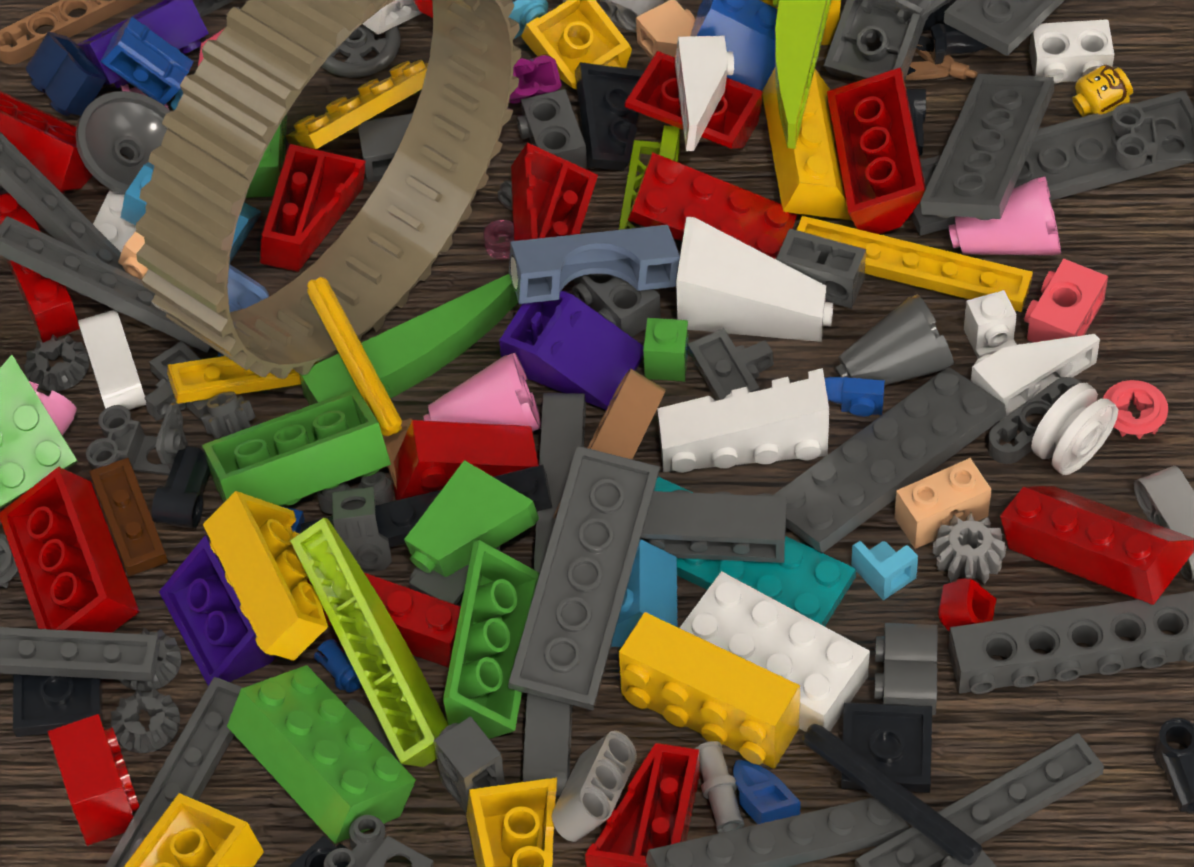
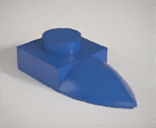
[824,377,885,417]
[733,760,801,824]

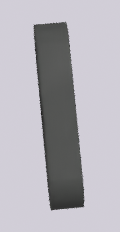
[988,377,1082,464]

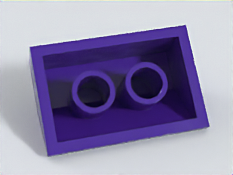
[77,0,209,88]
[159,535,277,686]

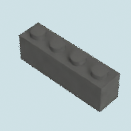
[641,490,787,563]

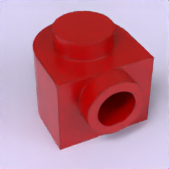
[938,578,997,632]

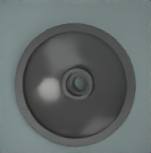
[76,91,171,195]

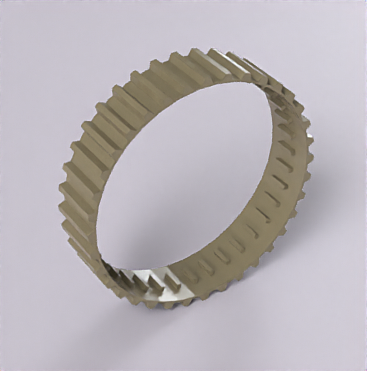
[136,0,521,379]

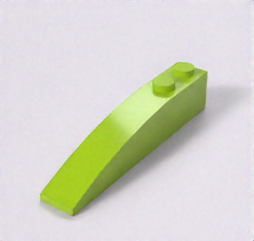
[773,0,832,149]
[290,518,449,767]

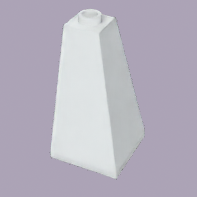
[676,217,833,342]

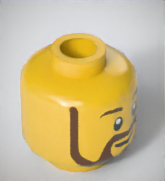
[1072,65,1133,117]

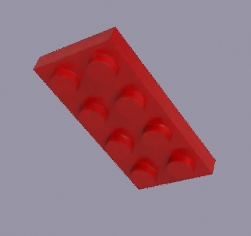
[628,152,797,259]

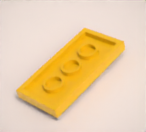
[285,59,428,149]

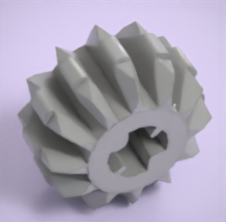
[933,512,1006,584]

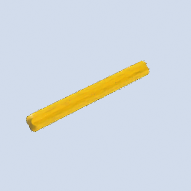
[307,277,402,437]

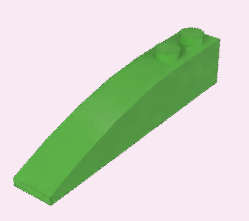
[299,274,518,405]

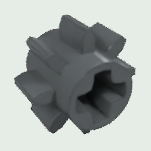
[201,392,256,439]

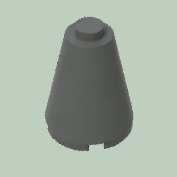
[835,294,954,385]

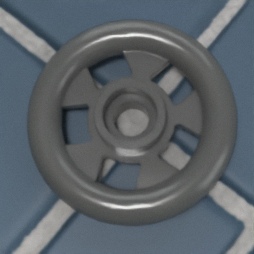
[321,25,401,78]

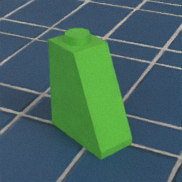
[404,460,539,577]

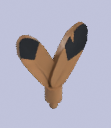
[905,36,977,80]

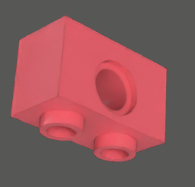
[1024,258,1108,342]

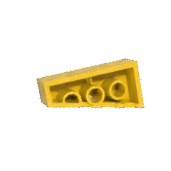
[203,491,328,661]
[466,777,557,867]

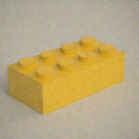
[619,612,800,769]

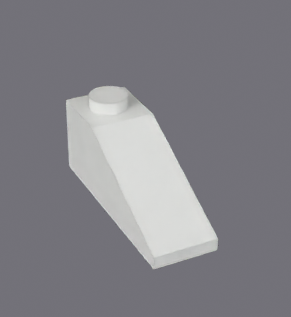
[675,36,734,151]
[971,334,1100,421]

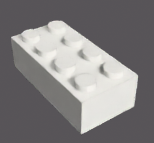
[680,571,870,732]

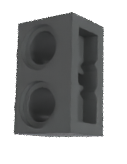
[516,89,587,170]
[776,229,866,309]
[572,274,661,337]
[434,716,505,814]

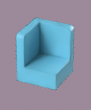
[851,541,918,601]

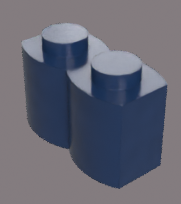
[26,31,107,116]

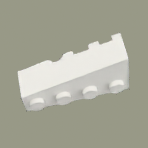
[657,368,829,473]

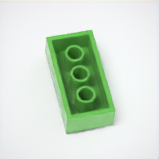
[202,389,391,506]
[227,665,416,844]

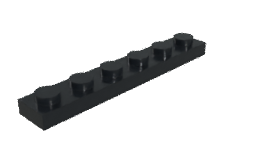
[301,465,553,547]

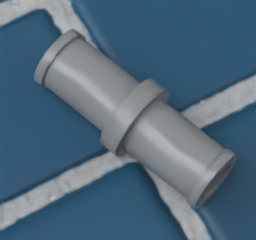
[695,741,744,833]

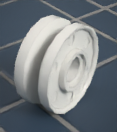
[1031,383,1118,475]

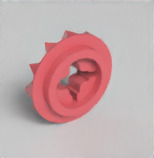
[1103,380,1168,440]

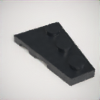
[575,62,644,171]

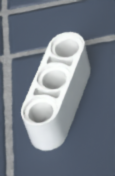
[78,310,146,410]

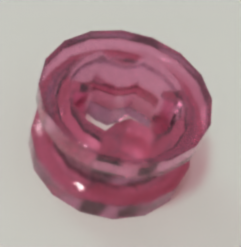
[484,220,514,260]

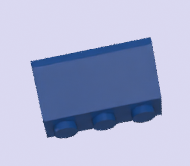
[690,0,778,101]

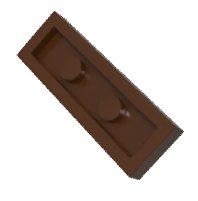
[89,458,168,577]

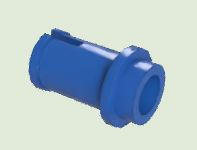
[314,639,362,692]

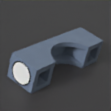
[509,225,680,304]

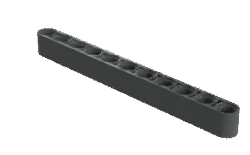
[523,393,586,796]

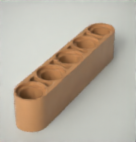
[553,368,666,519]

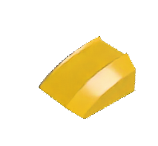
[521,0,632,90]

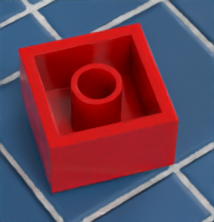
[47,714,140,846]

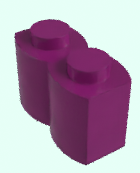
[509,55,562,104]

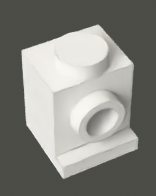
[964,290,1017,359]

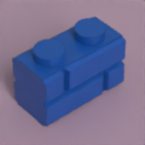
[100,17,194,105]

